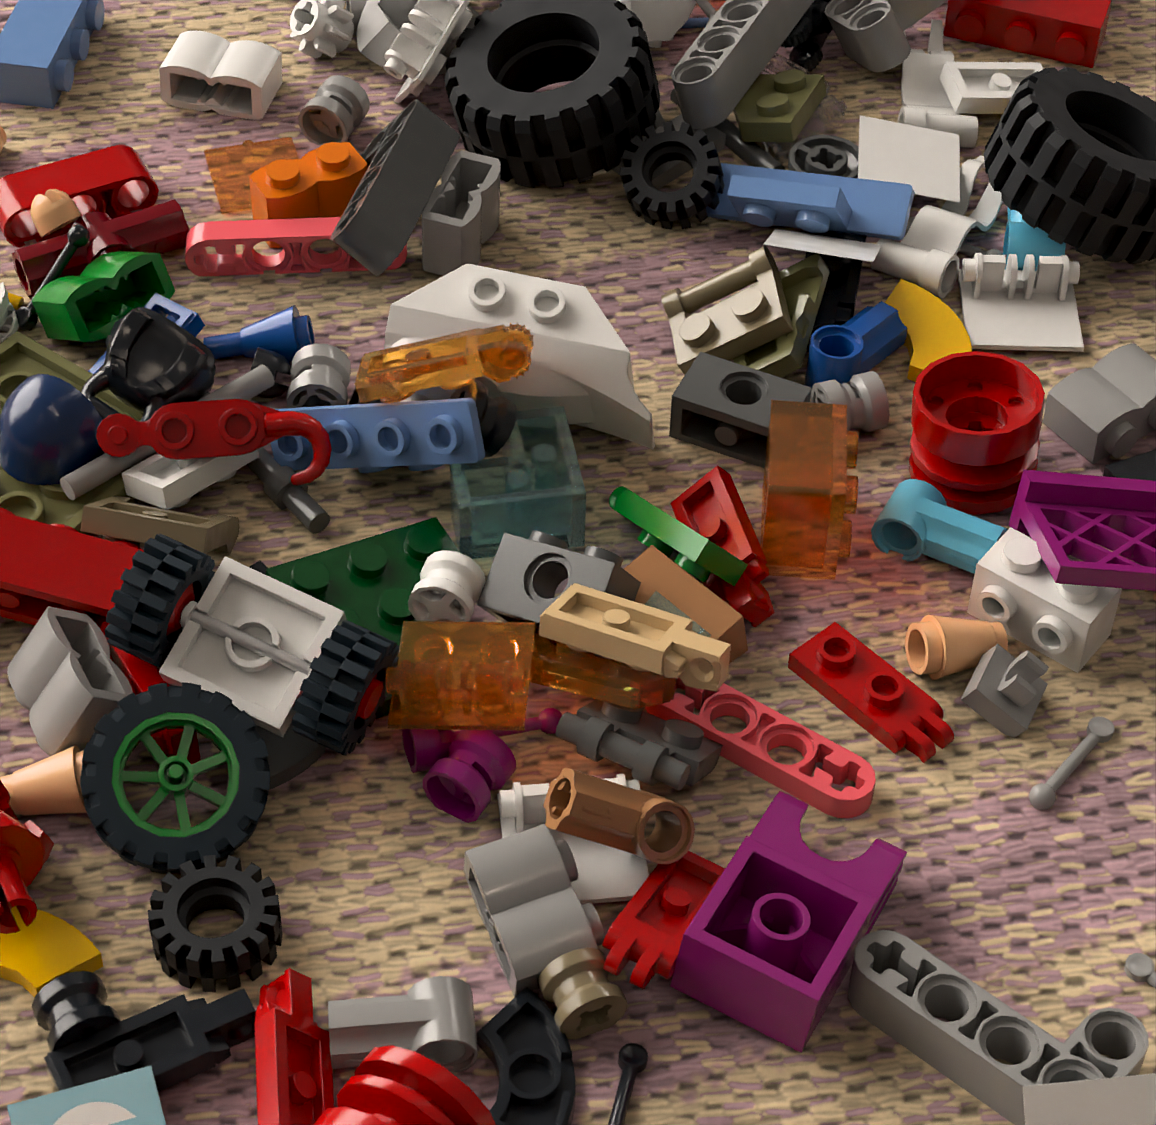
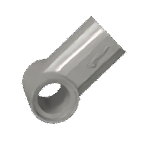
[328,976,478,1072]

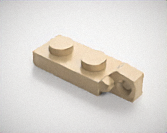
[539,583,731,692]

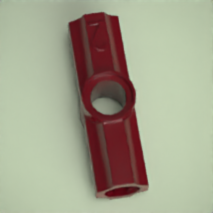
[12,199,190,297]

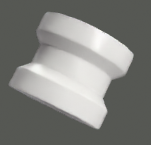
[408,550,486,634]

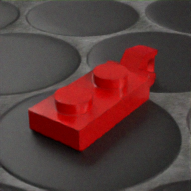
[670,465,775,628]
[254,968,334,1125]

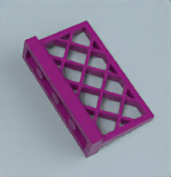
[1008,469,1156,591]

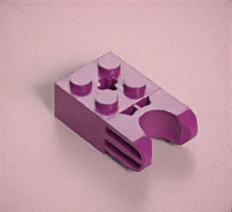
[670,791,907,1053]

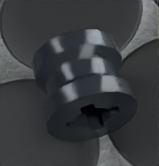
[449,380,517,457]
[32,971,121,1051]

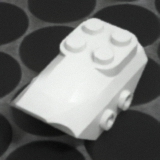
[383,264,655,450]

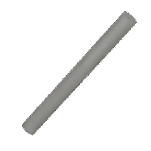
[60,365,275,500]

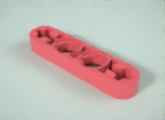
[185,217,408,277]
[644,672,876,818]

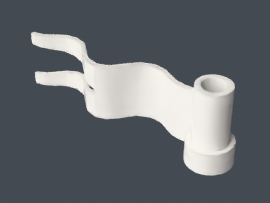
[897,19,978,148]
[871,155,1003,299]

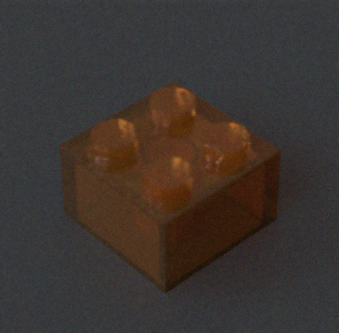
[760,400,858,580]

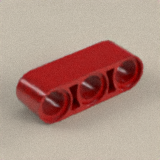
[0,145,159,247]

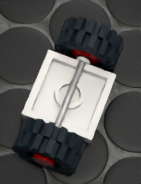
[105,534,400,756]

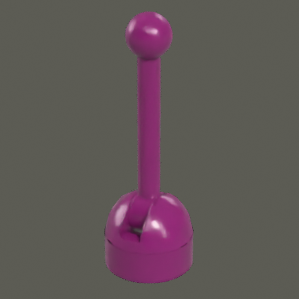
[402,708,563,773]

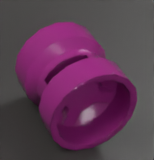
[422,726,516,823]

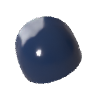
[0,374,105,485]

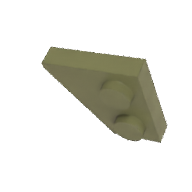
[734,69,827,142]
[720,253,830,378]

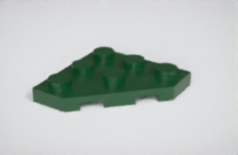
[265,517,460,719]

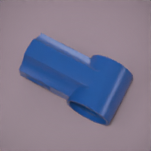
[804,301,907,388]

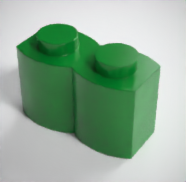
[32,251,175,342]

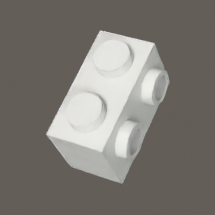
[967,527,1122,673]

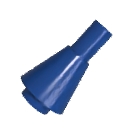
[203,305,315,362]

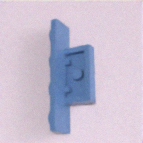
[706,163,914,240]
[271,398,485,473]

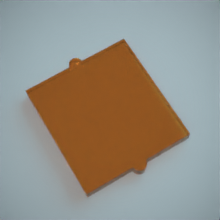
[204,137,299,214]

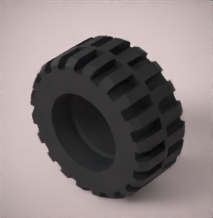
[444,0,660,188]
[984,67,1156,264]

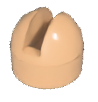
[30,189,82,237]

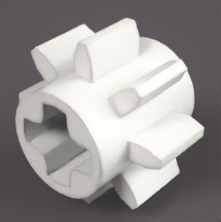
[290,0,354,58]

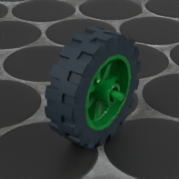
[80,682,270,874]

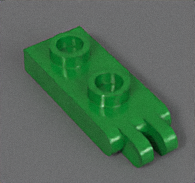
[609,486,748,587]

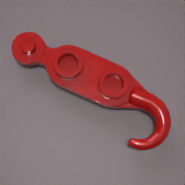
[96,399,332,486]

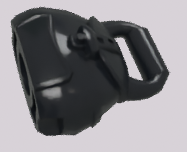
[81,307,216,422]

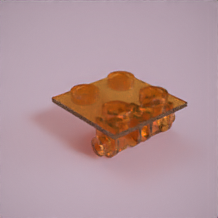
[386,621,536,731]

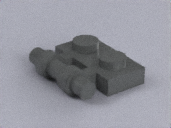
[556,694,723,790]

